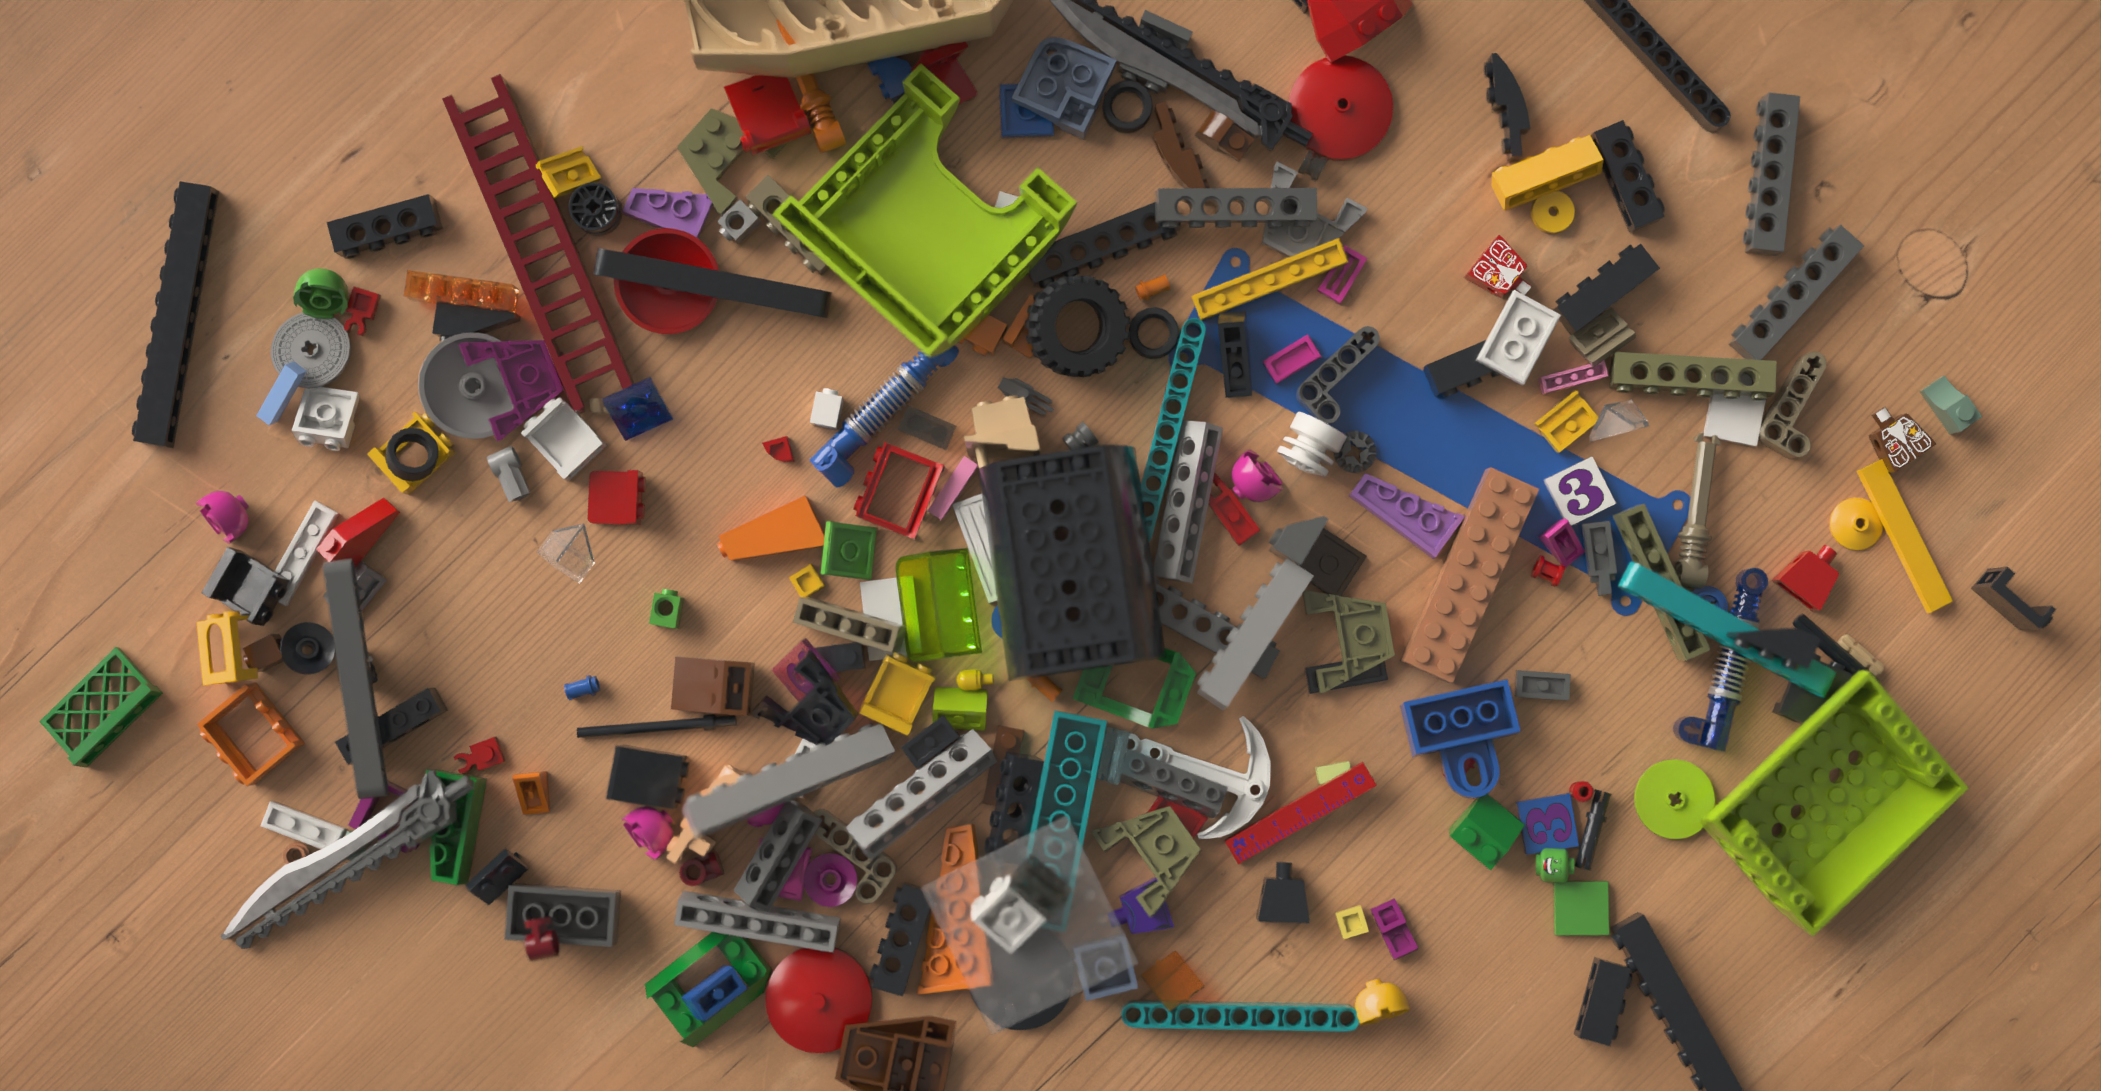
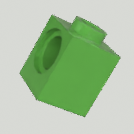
[649,589,684,629]

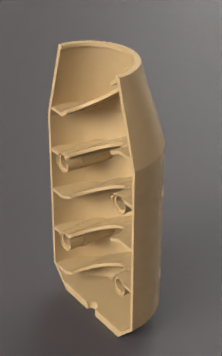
[684,0,1013,78]

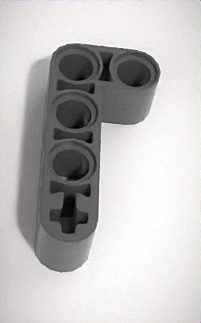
[1296,326,1380,425]

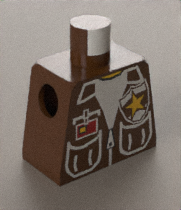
[1869,407,1936,473]

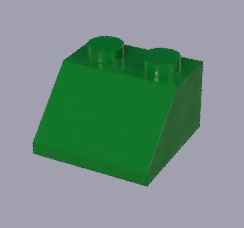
[1449,793,1525,871]

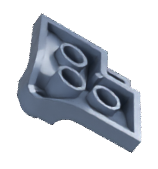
[1012,37,1117,140]

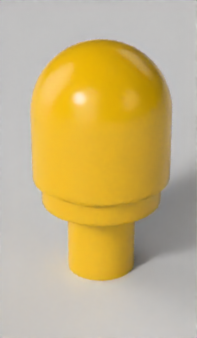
[956,669,994,691]

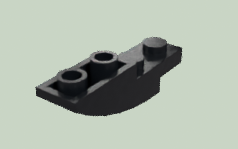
[1484,53,1530,162]

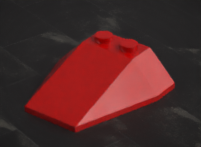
[1307,0,1413,62]

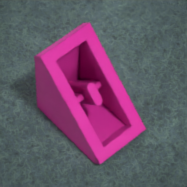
[1538,518,1585,568]

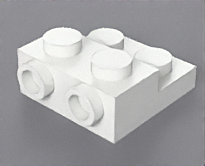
[292,387,360,451]
[971,875,1049,954]

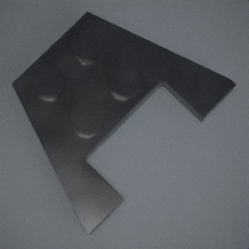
[751,650,858,745]

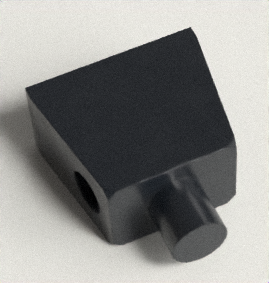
[1256,862,1309,923]

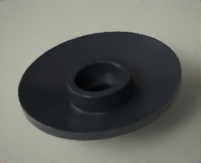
[280,622,335,675]

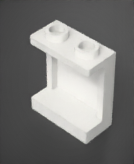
[521,397,607,481]

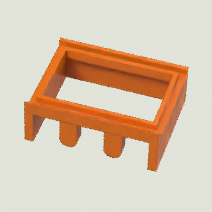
[197,683,305,786]

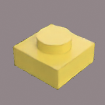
[1335,905,1369,939]

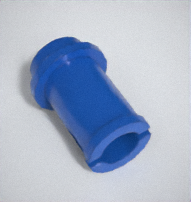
[564,675,600,701]

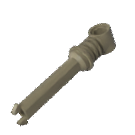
[1673,433,1721,589]

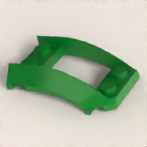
[1072,648,1196,729]
[645,932,772,1047]

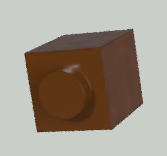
[243,634,284,672]

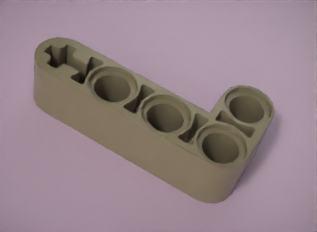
[1758,352,1827,459]
[814,809,897,904]

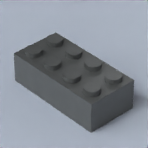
[504,883,621,947]

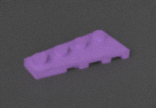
[1349,473,1465,559]

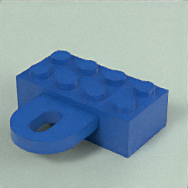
[1400,679,1521,798]

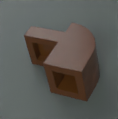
[1195,111,1255,162]

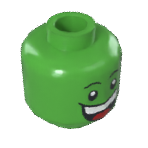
[1536,848,1575,883]

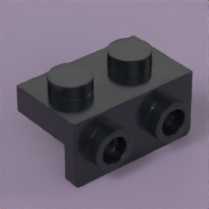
[466,849,528,905]

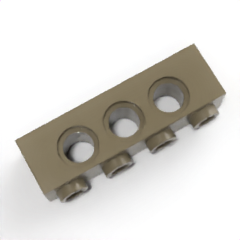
[746,175,830,275]
[793,597,907,653]

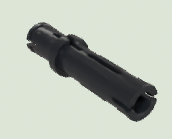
[1575,789,1612,871]

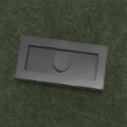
[1514,670,1571,700]

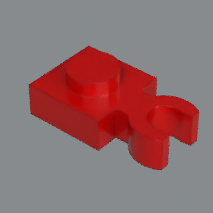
[344,286,381,336]
[453,737,505,773]

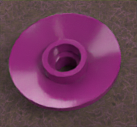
[804,853,857,907]

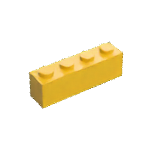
[1491,135,1603,211]

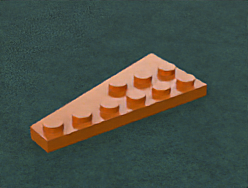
[917,824,995,995]

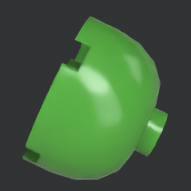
[293,268,349,319]

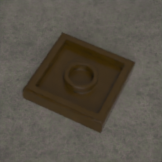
[1299,528,1367,596]

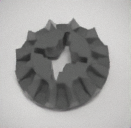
[1334,431,1376,473]

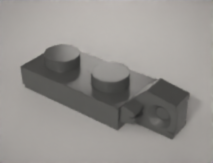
[1582,521,1617,596]

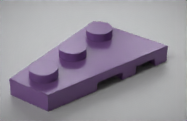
[622,188,713,238]

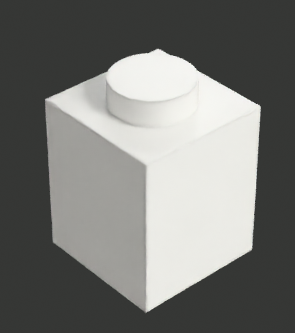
[810,388,844,430]

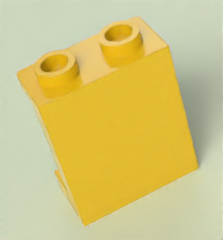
[859,652,935,736]

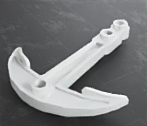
[1119,716,1271,839]

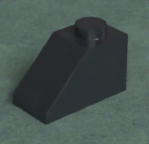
[810,642,866,673]

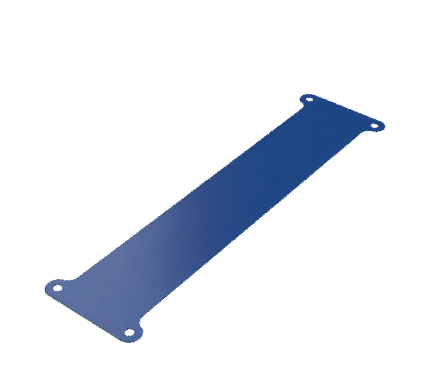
[1168,248,1690,616]

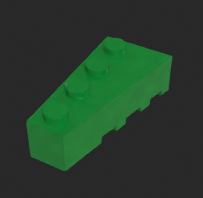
[426,769,487,885]

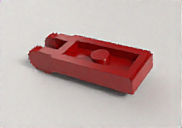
[1208,473,1261,546]

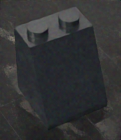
[606,744,690,809]

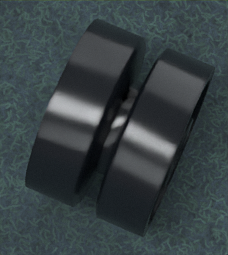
[569,182,622,236]

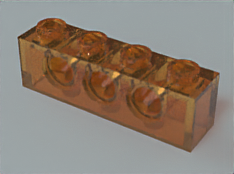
[403,270,519,313]

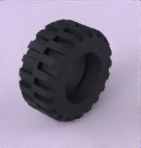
[1025,276,1131,377]

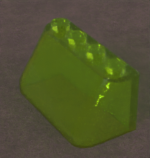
[895,548,982,662]

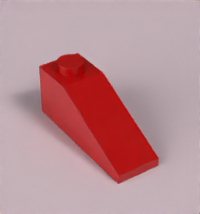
[316,497,400,568]

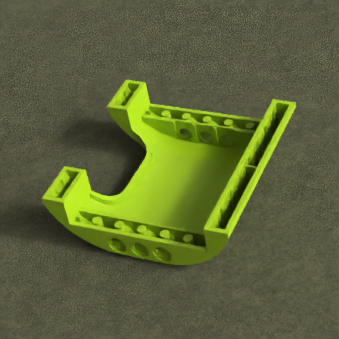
[772,64,1077,358]

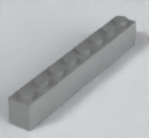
[682,723,895,840]

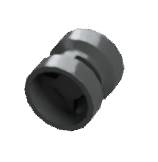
[1062,422,1098,450]

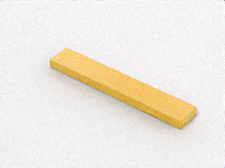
[1191,238,1349,320]
[1857,459,1953,613]

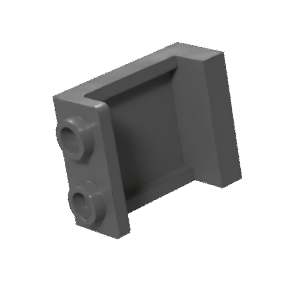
[1118,10,1193,94]

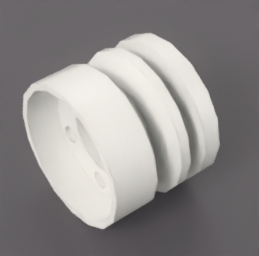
[1277,412,1347,477]

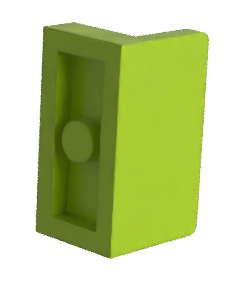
[933,687,988,731]

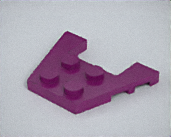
[458,340,563,441]

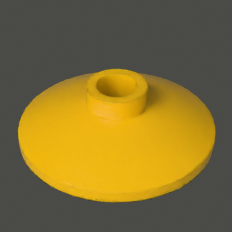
[1830,498,1883,550]

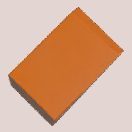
[513,771,550,815]

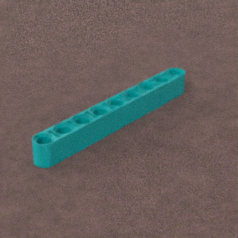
[1141,318,1206,542]
[1618,562,1837,698]
[1121,1000,1359,1031]

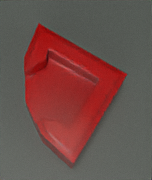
[762,436,795,463]

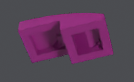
[1371,898,1418,961]

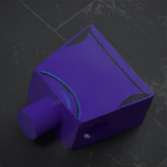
[1108,877,1174,934]

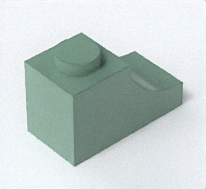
[1919,376,1982,435]

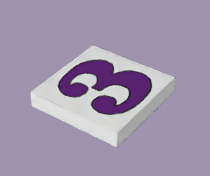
[1544,457,1616,526]

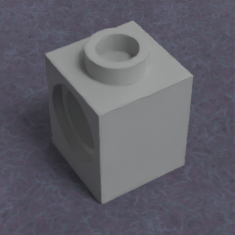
[717,200,761,244]

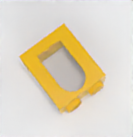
[367,412,456,495]
[197,611,258,685]

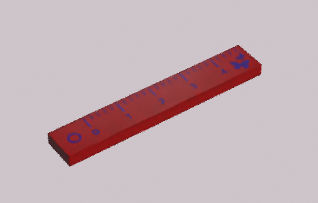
[1225,761,1377,864]

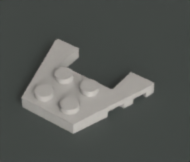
[1262,161,1368,258]

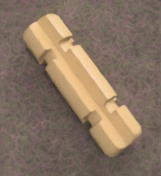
[1837,634,1885,676]

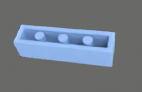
[256,361,307,426]

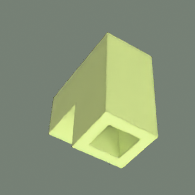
[1315,761,1350,784]

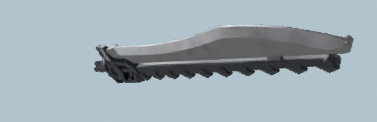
[1050,0,1313,151]

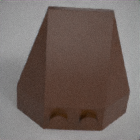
[835,1015,956,1091]

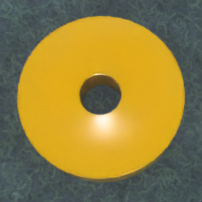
[1531,191,1575,234]

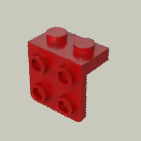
[911,42,977,105]
[587,470,646,525]

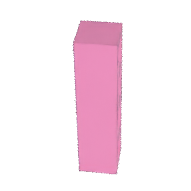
[1538,360,1609,395]
[928,456,978,521]

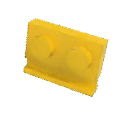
[536,146,601,198]
[1534,390,1600,453]

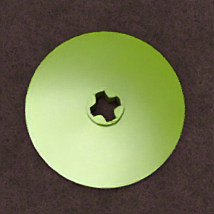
[1634,759,1715,839]

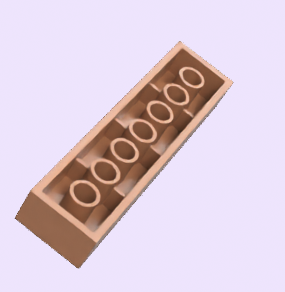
[1400,467,1539,683]

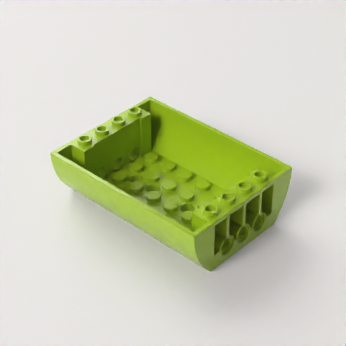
[1701,671,1968,936]

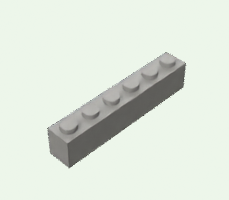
[1197,558,1313,711]

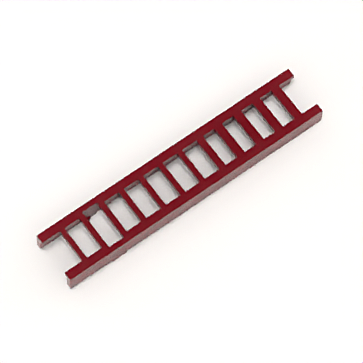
[442,74,637,414]

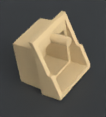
[964,395,1040,469]

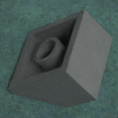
[1268,516,1328,566]

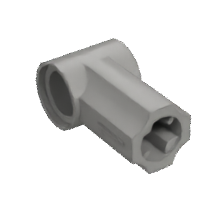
[487,446,531,503]

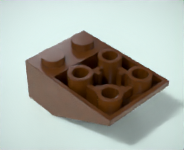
[671,657,755,716]

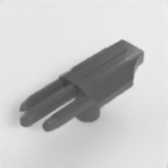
[998,377,1053,415]

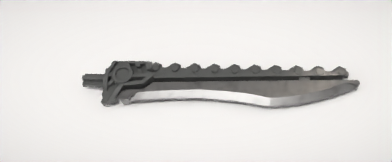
[221,770,475,949]

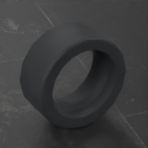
[1103,80,1153,133]
[1129,307,1179,359]
[385,427,439,481]

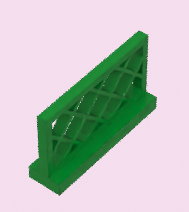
[39,647,163,768]

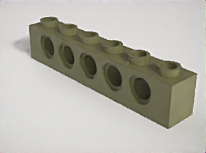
[1610,352,1777,401]
[1613,504,1711,661]

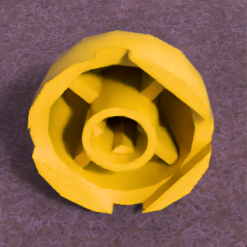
[1355,979,1410,1026]

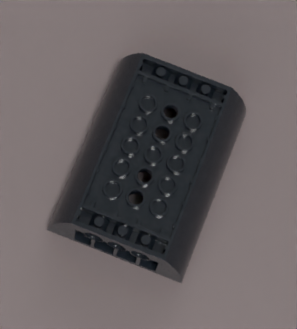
[978,445,1166,681]

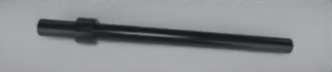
[577,714,737,738]

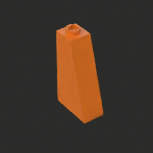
[717,496,825,561]

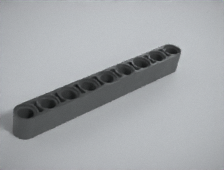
[323,559,388,799]

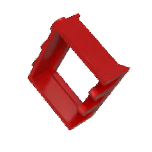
[853,442,945,540]

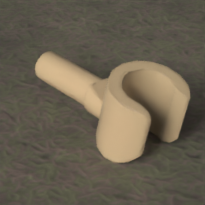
[590,398,626,417]

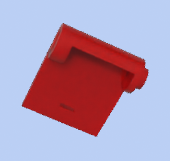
[724,75,812,156]

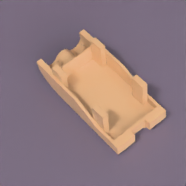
[666,764,746,864]

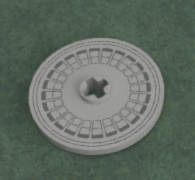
[271,313,351,388]

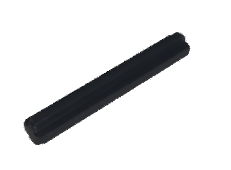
[1792,614,1880,684]

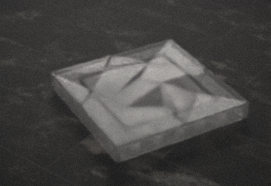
[921,815,1138,1035]

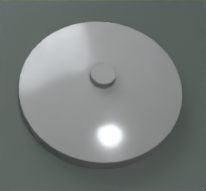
[418,333,513,439]

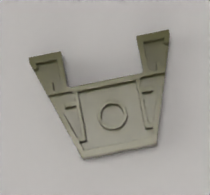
[677,108,787,217]
[1302,591,1395,693]
[1091,806,1201,918]

